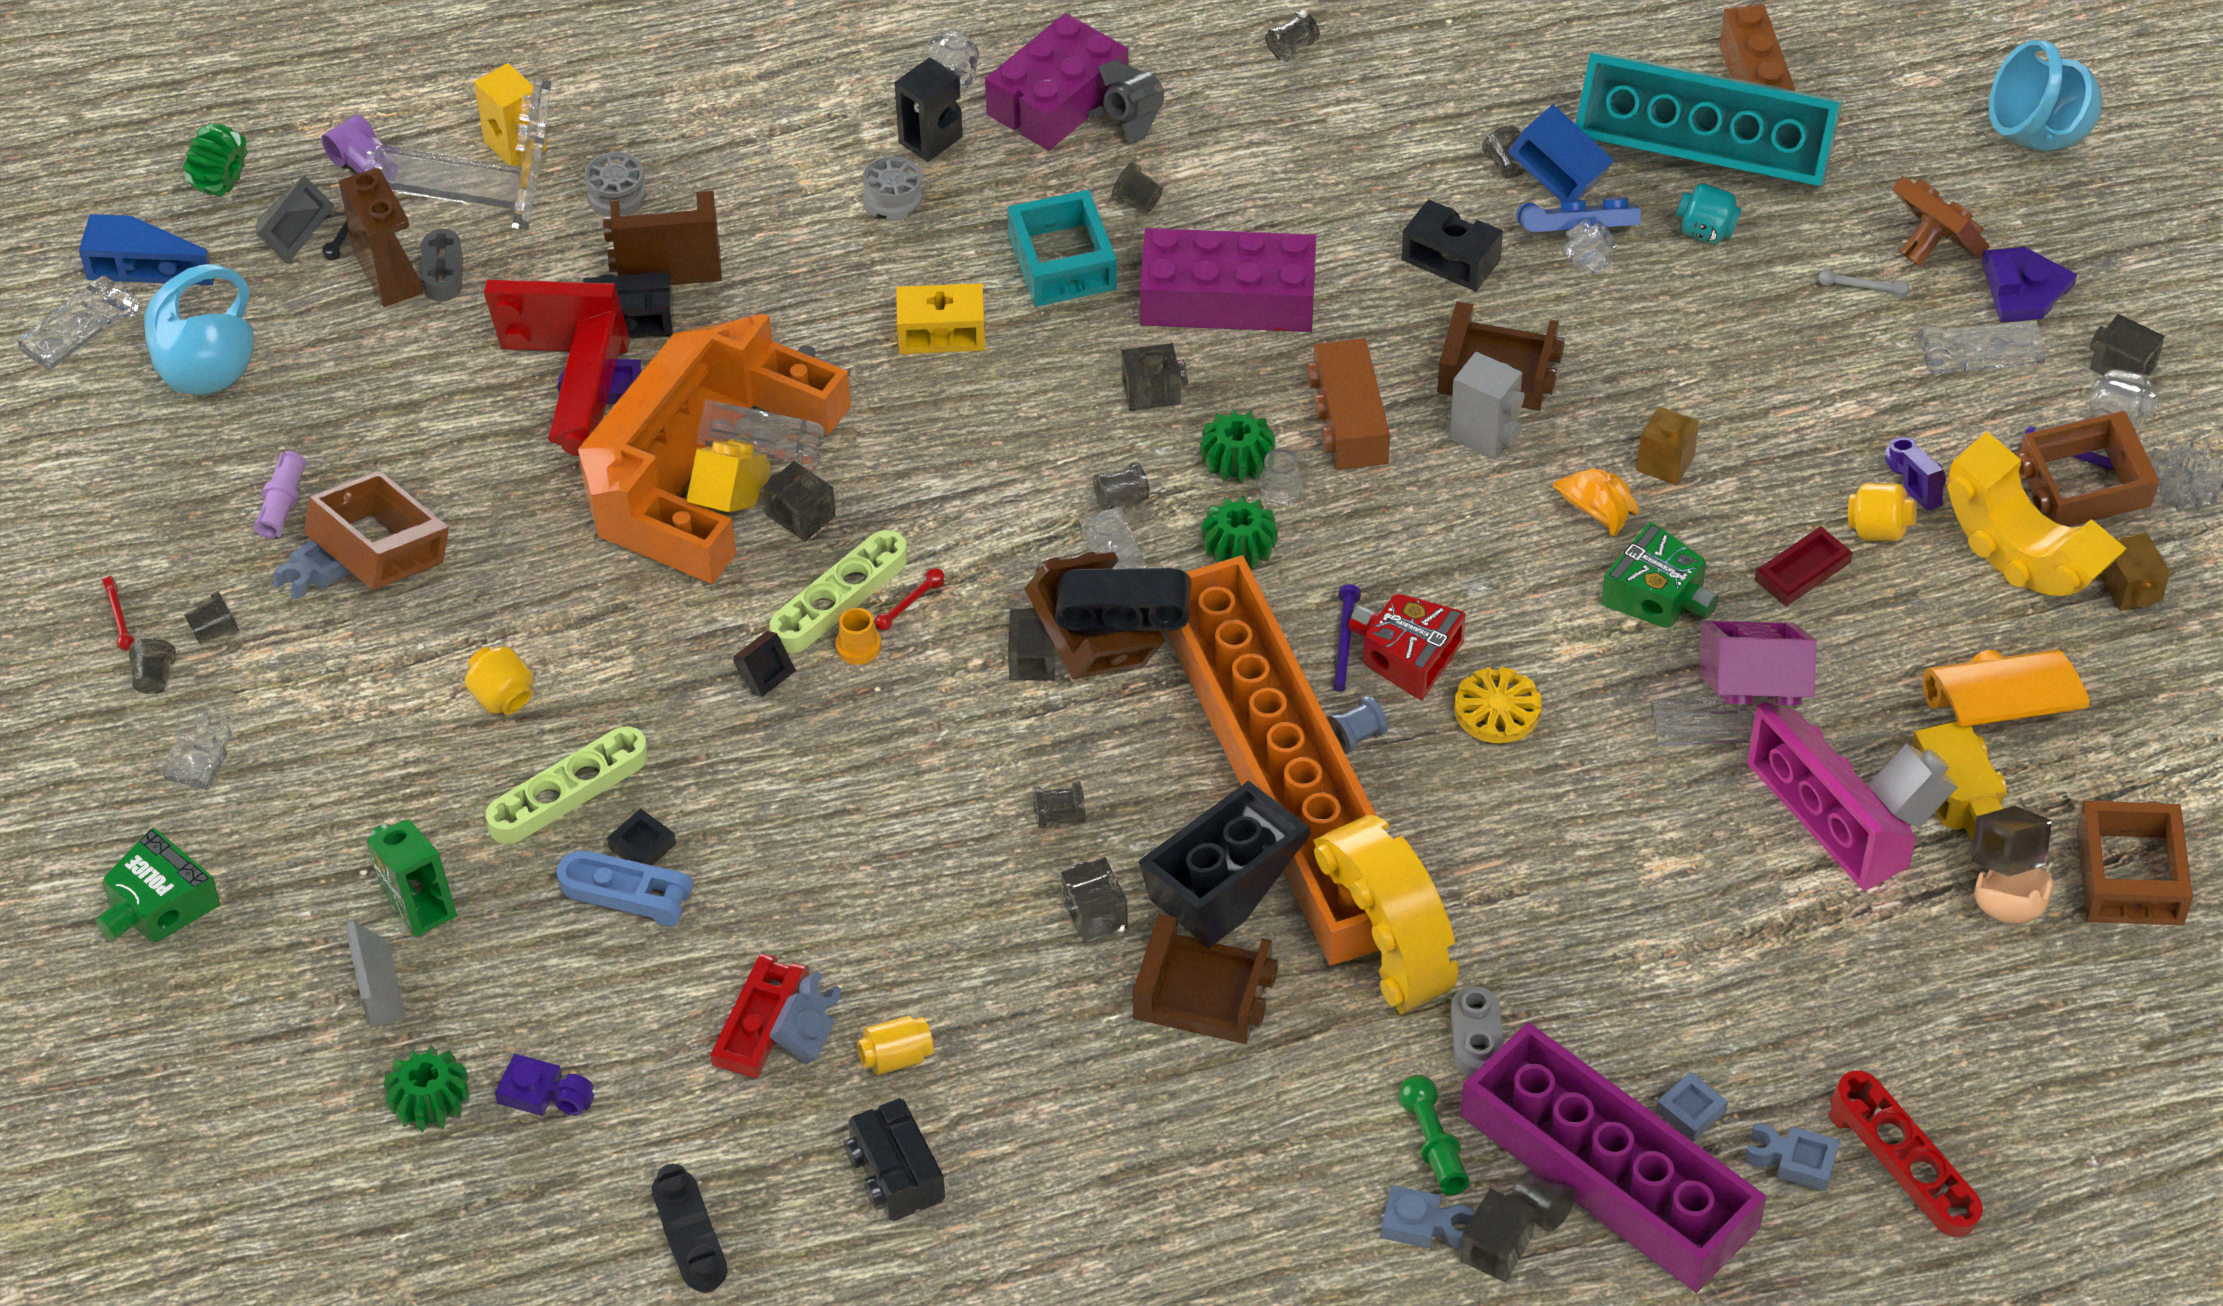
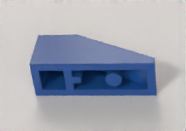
[79,214,214,286]

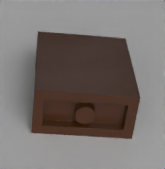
[338,168,423,308]
[603,191,722,285]
[1437,301,1565,411]
[1024,552,1165,680]
[1133,914,1279,1045]

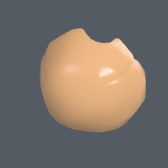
[1974,861,2053,924]

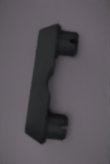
[652,1163,728,1293]

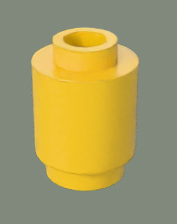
[857,1015,934,1076]

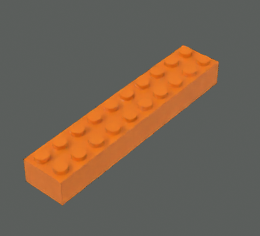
[1165,555,1379,966]

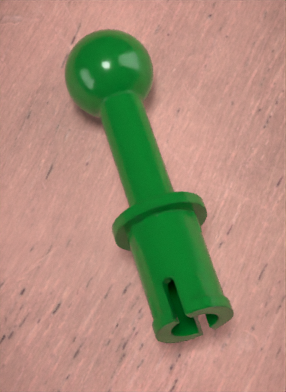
[1398,1075,1470,1196]

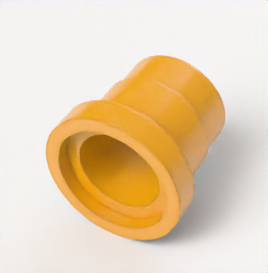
[835,607,881,665]

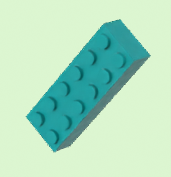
[1575,51,1843,186]

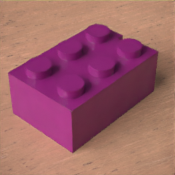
[985,12,1129,151]

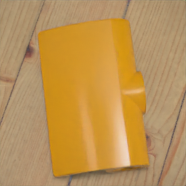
[1922,649,2090,727]

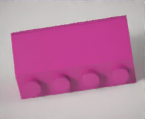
[1747,701,1916,891]

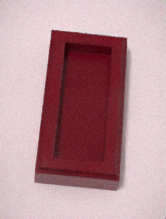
[1754,526,1853,607]

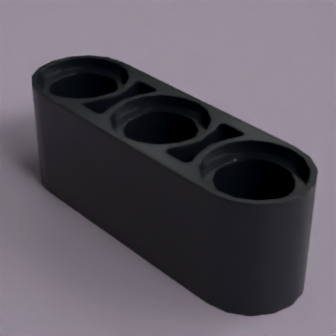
[1055,568,1192,632]

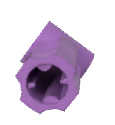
[321,114,402,185]

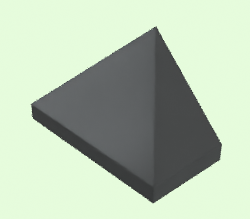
[256,176,335,263]

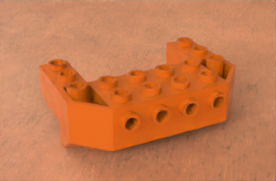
[578,314,851,585]

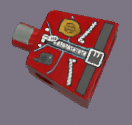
[1348,593,1466,701]

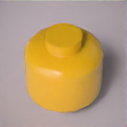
[1848,483,1917,542]
[465,646,534,715]

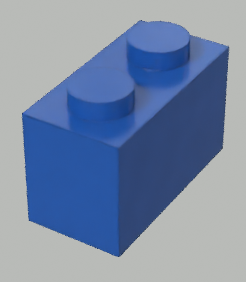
[1508,104,1615,201]

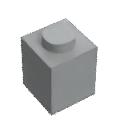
[1868,743,1958,828]

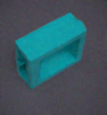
[1007,190,1117,307]

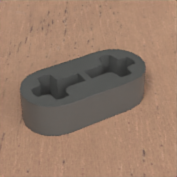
[421,229,463,301]

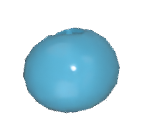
[1989,40,2103,152]
[144,264,254,396]

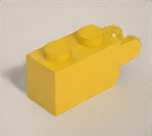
[686,439,771,512]
[1912,721,2007,852]

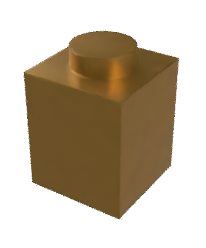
[1636,406,1699,486]
[2100,532,2170,611]

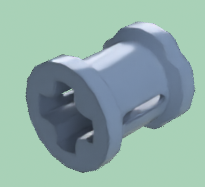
[1327,696,1388,754]

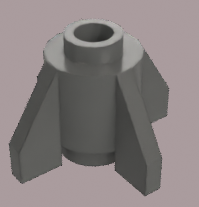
[1087,60,1164,144]

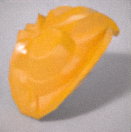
[1552,468,1639,536]

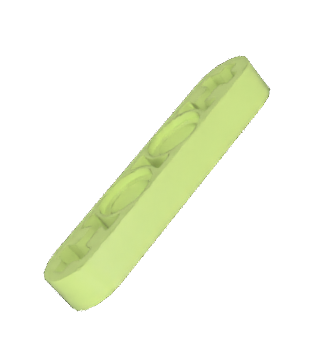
[770,530,907,654]
[486,726,648,844]

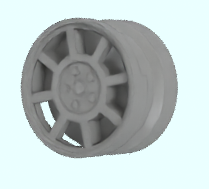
[585,152,647,216]
[863,156,922,221]

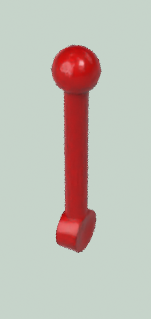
[874,568,944,631]
[102,576,135,651]

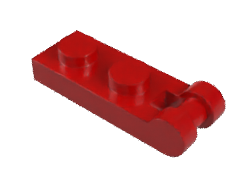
[710,953,809,1079]

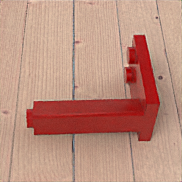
[484,279,630,456]

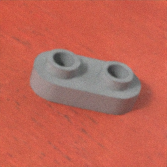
[1450,986,1504,1077]

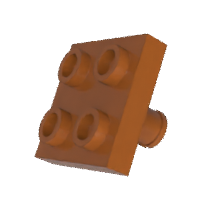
[1892,176,1990,267]

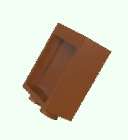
[2016,410,2160,527]
[304,470,449,590]
[2076,800,2193,925]

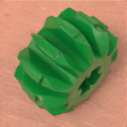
[183,122,248,197]
[1200,408,1275,483]
[1201,495,1278,570]
[384,1044,470,1133]

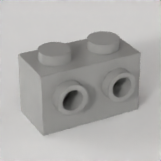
[1449,352,1525,460]

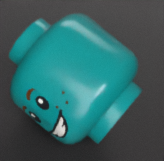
[1675,183,1742,245]

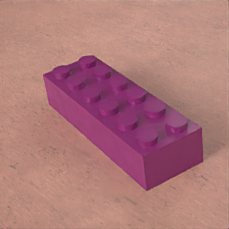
[1460,1022,1767,1293]

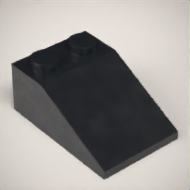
[1138,780,1311,948]

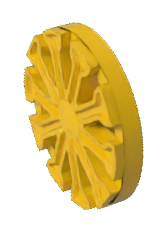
[1454,667,1542,743]

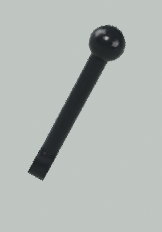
[322,220,349,260]

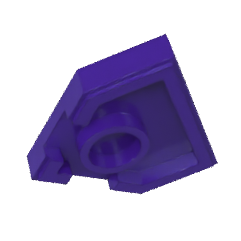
[1981,247,2077,322]

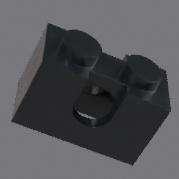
[894,57,963,162]
[1401,199,1503,292]

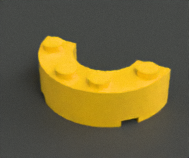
[1947,431,2127,596]
[1313,815,1459,1015]

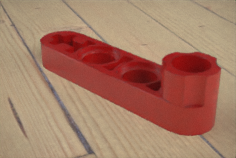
[1828,1070,1983,1237]

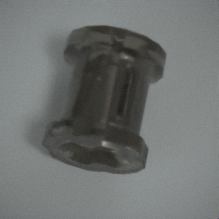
[1265,10,1320,62]
[1093,461,1150,513]
[1032,781,1086,829]

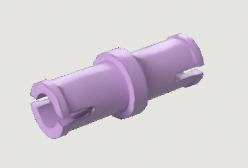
[254,451,307,539]

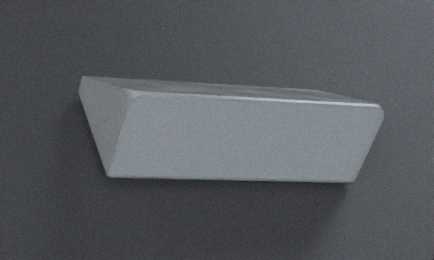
[345,921,405,1027]

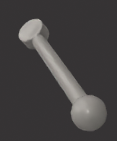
[1819,269,1909,299]

